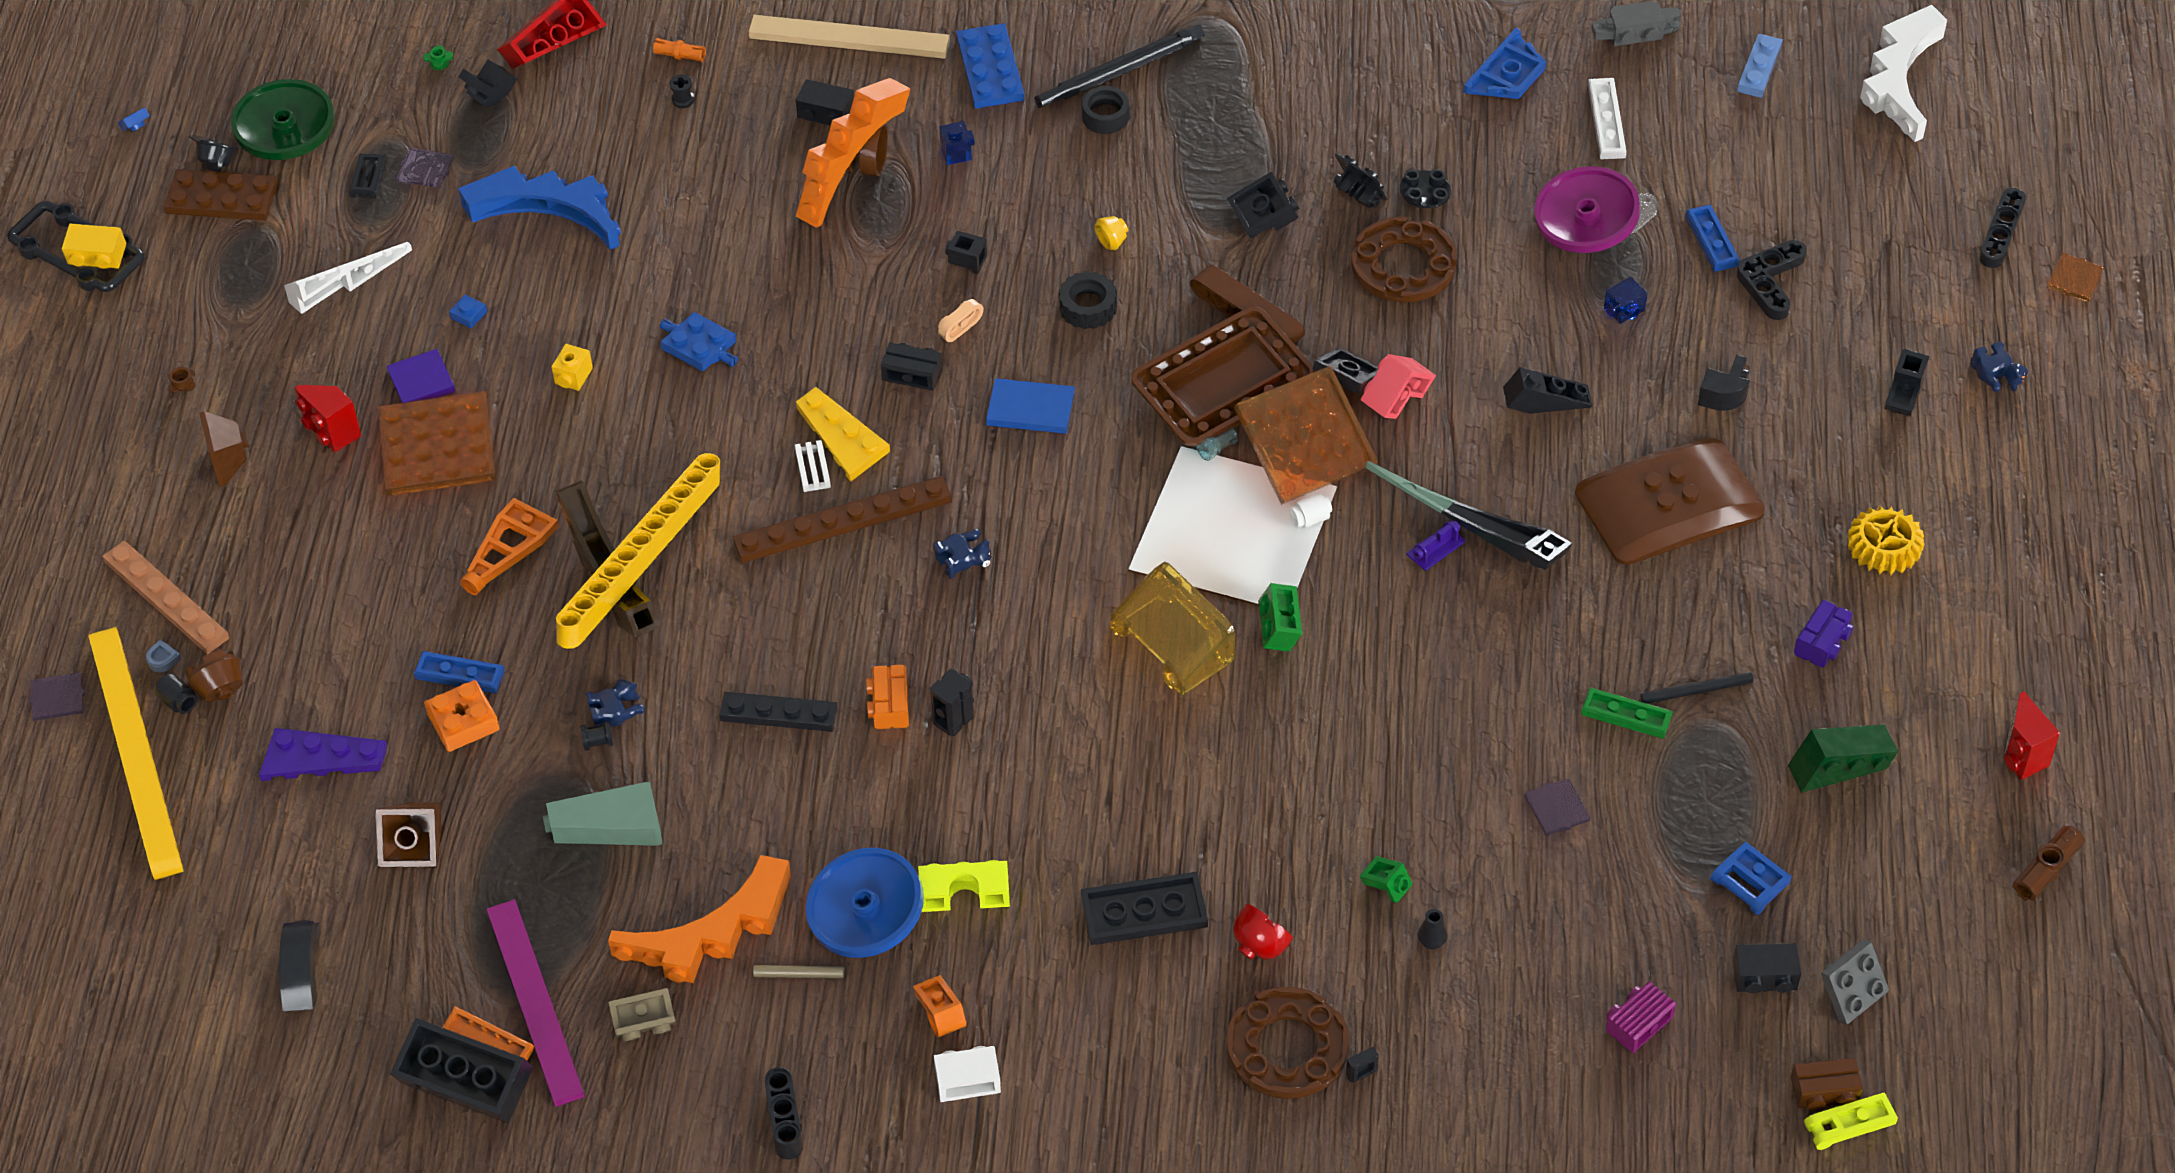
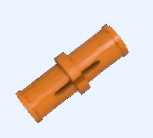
[653,38,706,62]

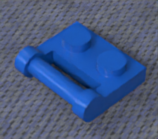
[1710,841,1792,915]

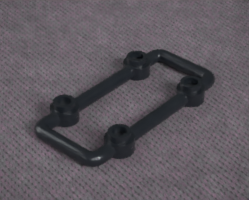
[7,201,145,292]

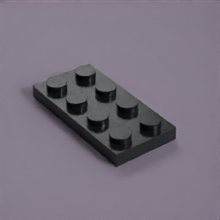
[1081,872,1208,945]

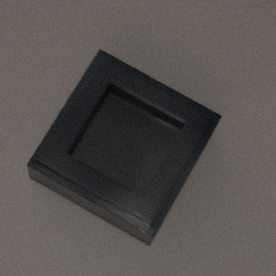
[1346,1047,1379,1083]

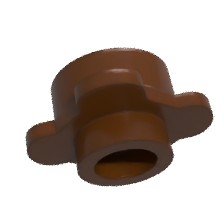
[168,367,196,393]

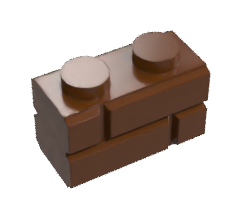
[1791,1058,1863,1111]

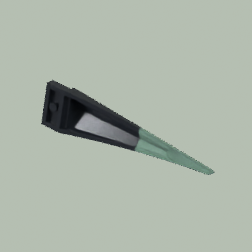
[1365,461,1572,570]

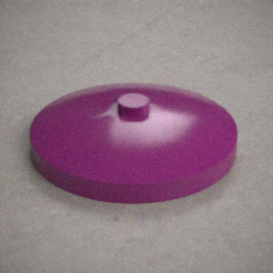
[1534,166,1640,253]

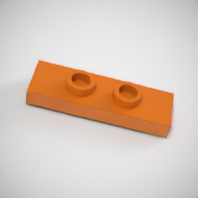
[442,1006,535,1061]

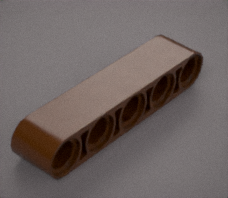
[1190,264,1305,344]

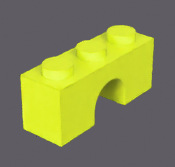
[918,860,1010,912]

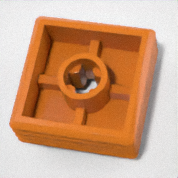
[424,680,500,752]

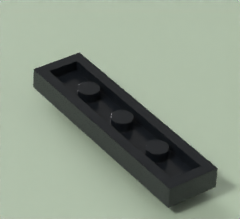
[719,692,838,732]

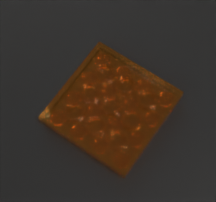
[1234,366,1378,505]
[378,391,496,496]

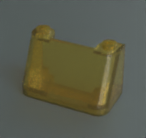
[1109,562,1235,695]

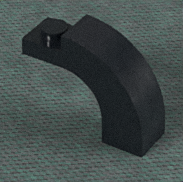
[279,920,321,1011]

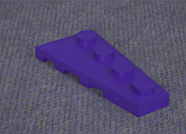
[259,728,388,781]

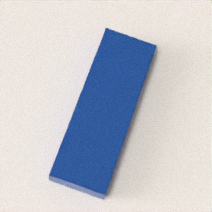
[1685,204,1740,272]
[414,651,505,694]

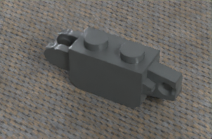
[1592,1,1682,46]

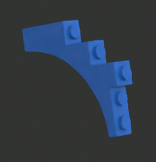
[458,165,621,250]

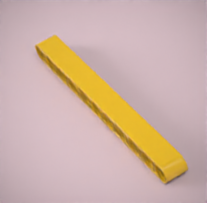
[556,453,720,649]
[88,627,184,880]

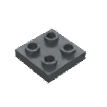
[1821,939,1889,1024]

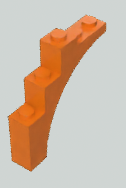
[796,78,910,228]
[608,855,791,983]

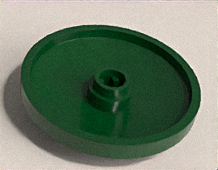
[231,79,335,160]

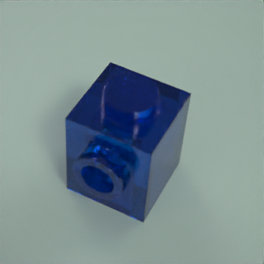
[939,121,975,165]
[1604,277,1648,324]

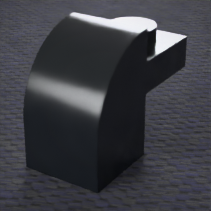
[458,59,518,106]
[1885,348,1929,417]
[1698,355,1750,411]

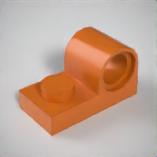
[913,975,966,1038]

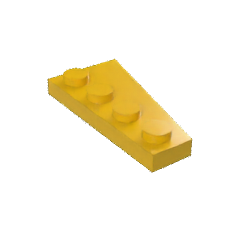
[796,387,890,482]

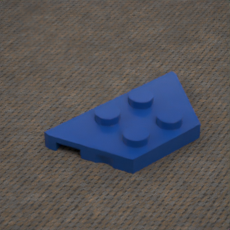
[1463,28,1546,99]

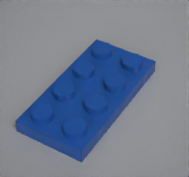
[956,23,1025,109]

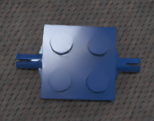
[660,312,738,372]

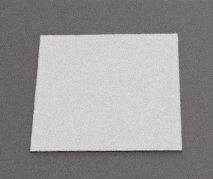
[1128,446,1337,605]

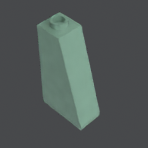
[543,781,663,846]

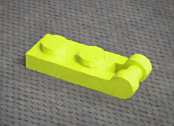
[1804,1092,1898,1150]

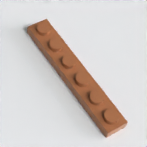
[102,540,229,654]

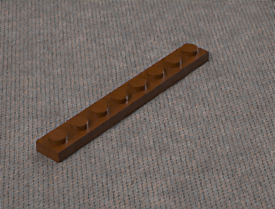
[733,475,952,563]

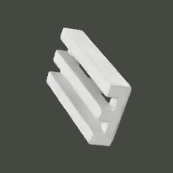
[795,440,831,492]

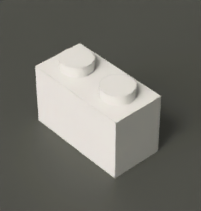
[934,1046,1001,1102]

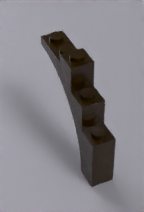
[555,481,661,637]

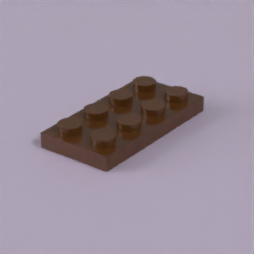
[164,169,278,221]

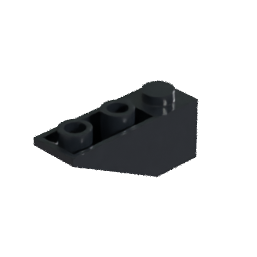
[1503,367,1593,414]

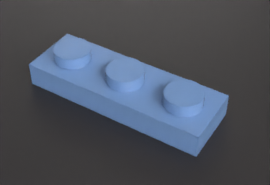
[1737,33,1783,98]

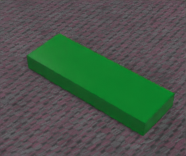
[1581,687,1673,739]

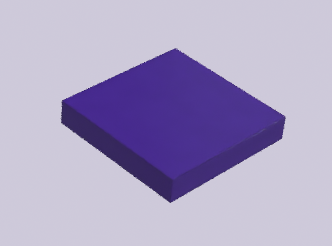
[386,349,455,409]

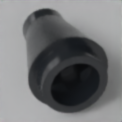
[1418,909,1448,949]

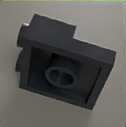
[1227,171,1300,239]

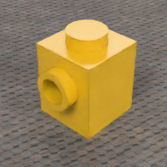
[552,344,593,391]

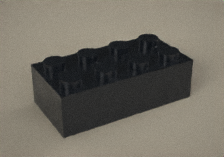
[390,1018,533,1124]

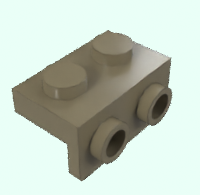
[609,988,676,1042]

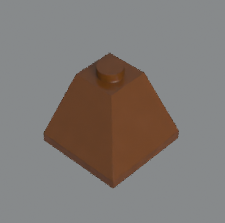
[199,411,249,487]
[376,802,441,867]

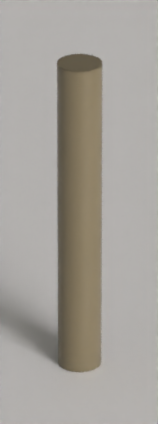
[753,965,844,978]

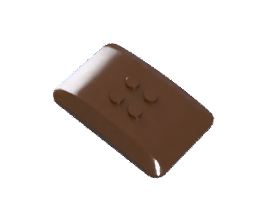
[1131,307,1315,446]
[1575,438,1765,565]

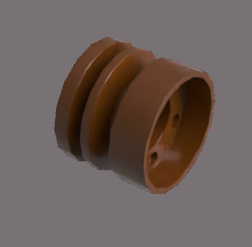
[847,124,888,177]

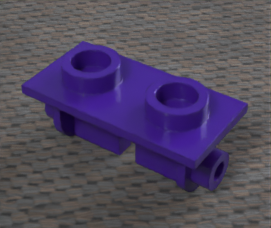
[1406,521,1466,571]

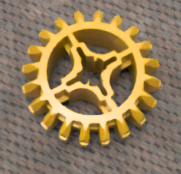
[1847,505,1924,575]

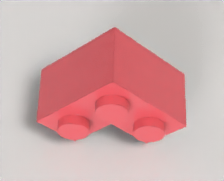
[1360,354,1436,419]

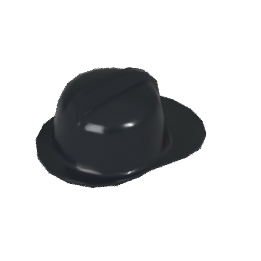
[189,135,239,171]

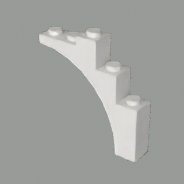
[1860,5,1947,142]

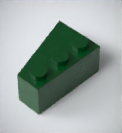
[1788,724,1899,793]

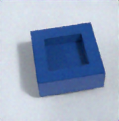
[118,107,150,132]
[449,295,487,328]

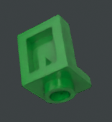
[1360,856,1412,903]

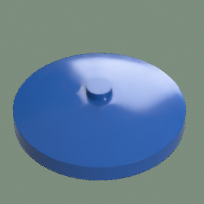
[806,848,924,958]

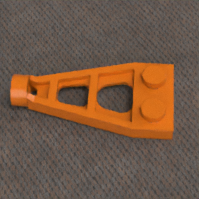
[460,498,559,595]

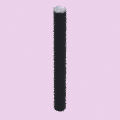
[1640,672,1754,704]

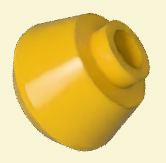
[1094,216,1128,250]

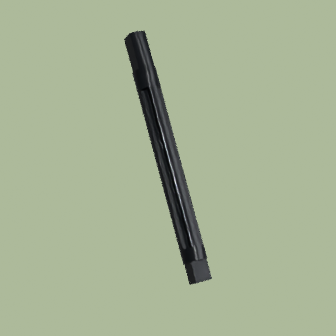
[1034,25,1205,108]

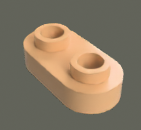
[938,299,983,342]

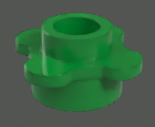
[423,45,454,70]

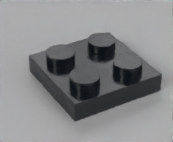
[1312,347,1378,393]

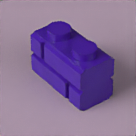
[1794,600,1854,668]

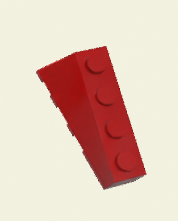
[497,0,607,69]

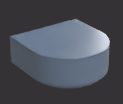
[146,639,182,673]

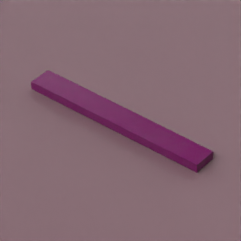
[487,899,584,1107]

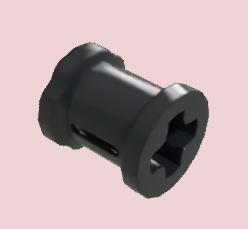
[669,74,694,108]
[580,721,613,751]

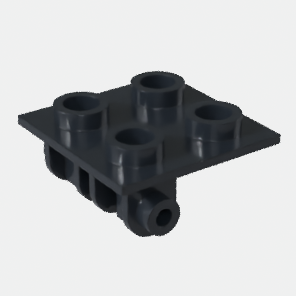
[1334,153,1387,208]

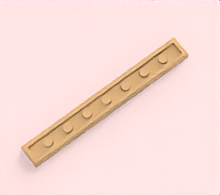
[749,15,950,59]

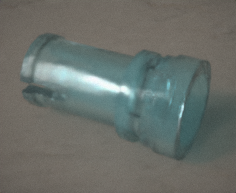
[1197,428,1238,461]

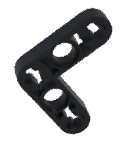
[1737,240,1807,320]

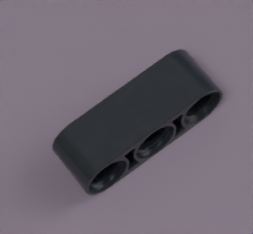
[764,1067,803,1159]

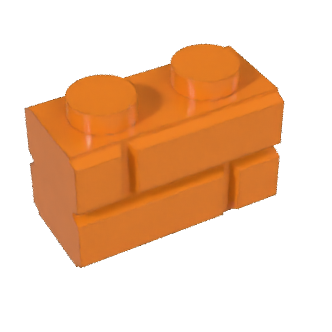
[867,665,909,729]

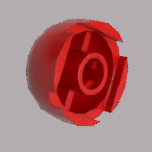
[1233,903,1293,960]

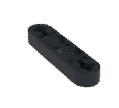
[1980,188,2026,268]

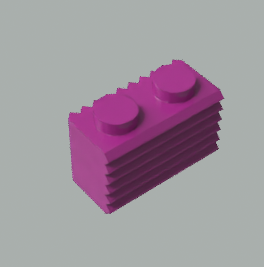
[1606,982,1676,1053]

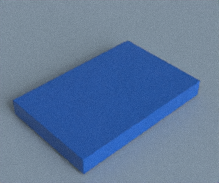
[986,378,1075,434]

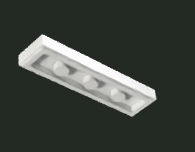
[1588,78,1626,159]

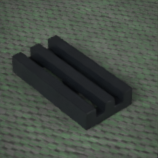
[350,153,386,198]

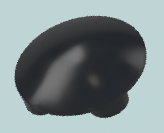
[1400,169,1451,208]

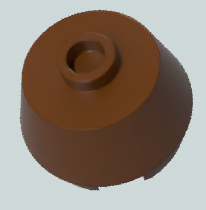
[185,649,243,702]

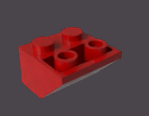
[294,385,362,453]

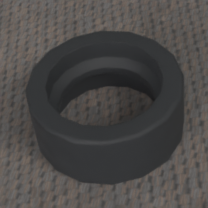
[1081,86,1130,134]

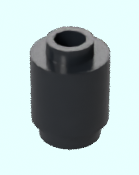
[155,674,197,714]

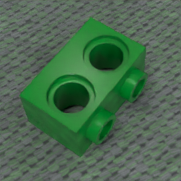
[1258,583,1302,652]

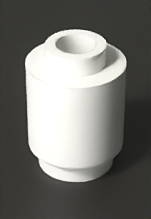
[1289,493,1332,528]

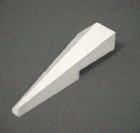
[284,242,412,314]

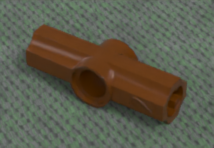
[2012,825,2085,901]

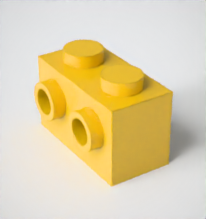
[62,224,126,269]

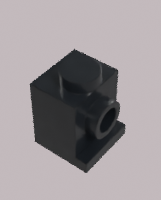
[945,231,987,274]

